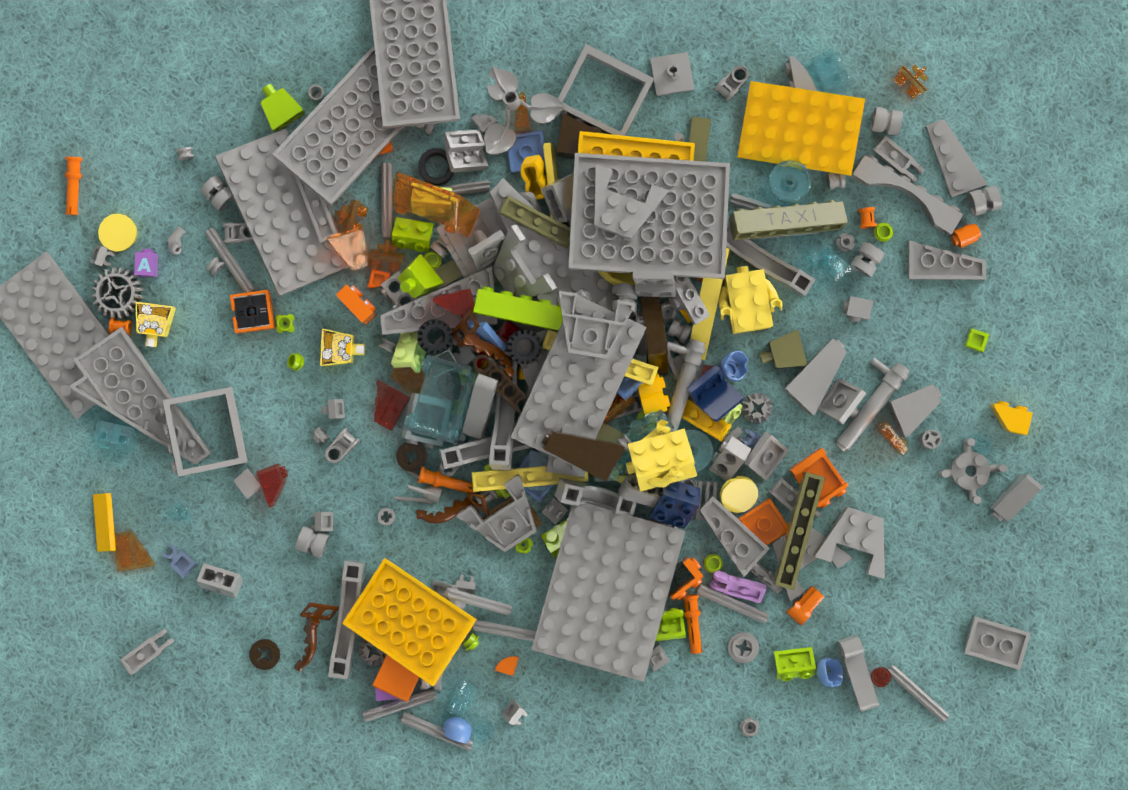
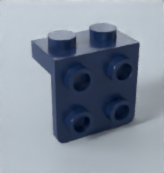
[687,365,744,422]
[650,481,701,528]

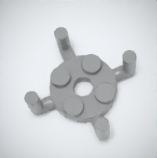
[938,438,1007,504]

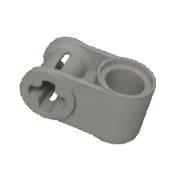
[713,65,749,102]
[223,223,253,244]
[325,428,360,463]

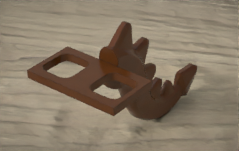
[452,311,515,378]
[416,492,490,524]
[294,602,339,672]

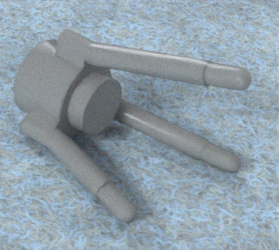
[394,471,442,504]

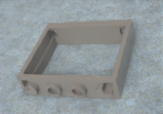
[558,44,654,136]
[159,387,248,477]

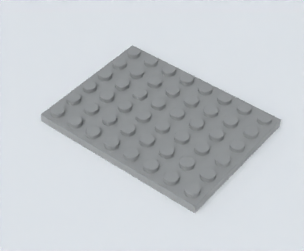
[568,153,730,279]
[531,503,685,682]

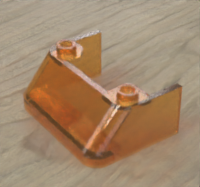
[392,172,481,238]

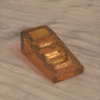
[514,92,530,134]

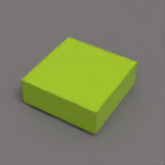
[965,328,989,352]

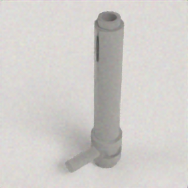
[663,339,706,434]
[836,358,910,452]

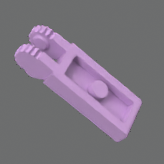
[710,571,766,603]

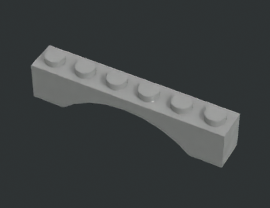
[850,155,963,236]
[726,224,816,298]
[489,352,520,471]
[438,437,531,469]
[328,560,366,679]

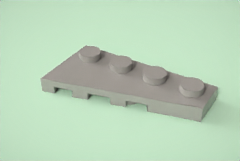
[925,119,988,198]
[908,241,986,280]
[699,496,770,577]

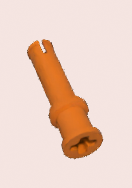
[64,156,83,215]
[417,466,475,493]
[682,594,702,654]

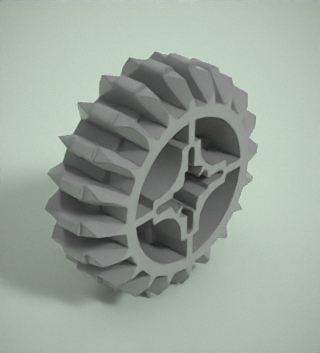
[91,267,144,319]

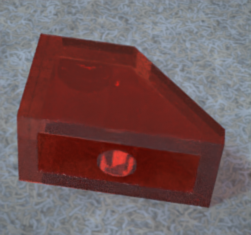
[431,288,474,319]
[256,464,288,508]

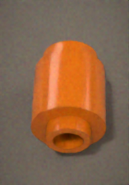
[951,224,981,249]

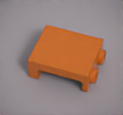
[789,448,849,508]

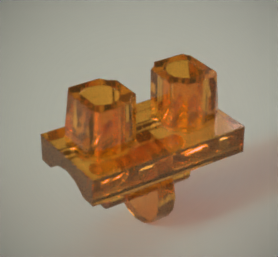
[894,65,928,99]
[334,200,368,235]
[367,239,405,272]

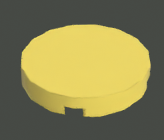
[98,214,138,252]
[720,476,758,513]

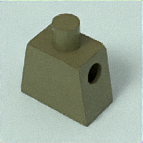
[759,330,807,369]

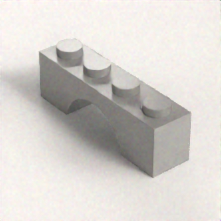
[555,478,636,516]

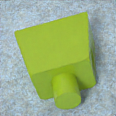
[260,84,305,132]
[398,254,444,299]

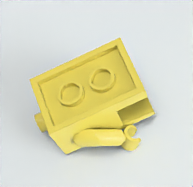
[718,266,782,334]
[626,420,697,492]

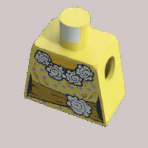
[136,302,176,347]
[320,329,365,366]

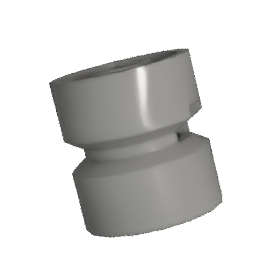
[870,106,903,136]
[200,175,234,211]
[967,185,1002,216]
[850,242,885,278]
[612,284,637,317]
[295,526,330,559]

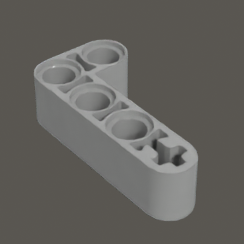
[462,374,498,440]
[618,475,697,508]
[837,635,879,712]

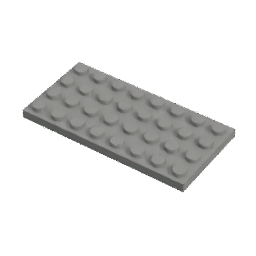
[369,0,460,129]
[272,46,404,206]
[215,128,350,297]
[0,252,110,419]
[510,295,646,469]

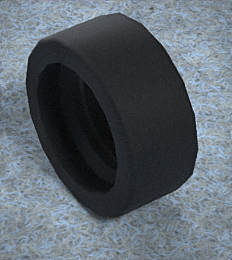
[418,148,455,186]

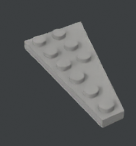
[380,266,497,335]

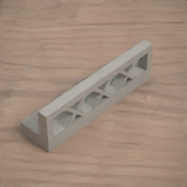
[294,175,341,244]

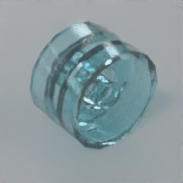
[766,160,812,207]
[685,430,713,471]

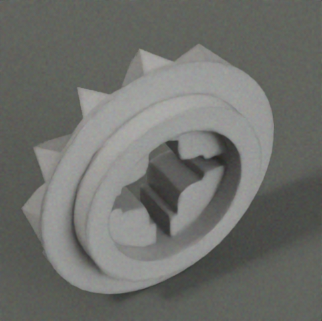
[742,393,773,424]
[728,632,759,663]
[358,639,387,666]

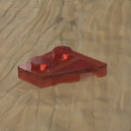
[374,380,410,431]

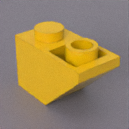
[991,401,1033,435]

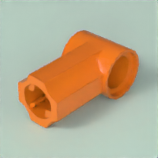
[786,586,824,626]

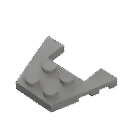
[594,164,668,240]
[492,225,557,298]
[558,291,635,359]
[456,473,537,552]
[813,507,885,579]
[772,527,852,601]

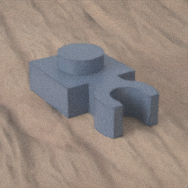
[739,429,762,452]
[162,544,197,578]

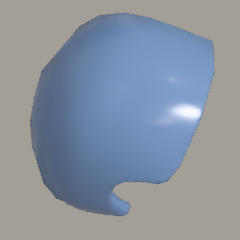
[720,350,749,382]
[816,657,843,687]
[442,717,472,743]

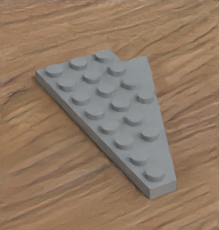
[489,178,614,306]
[70,327,211,464]

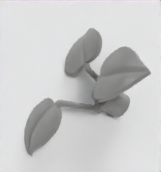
[484,66,564,155]

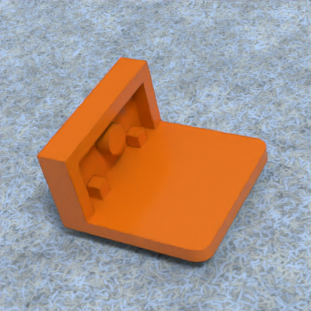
[669,556,704,600]

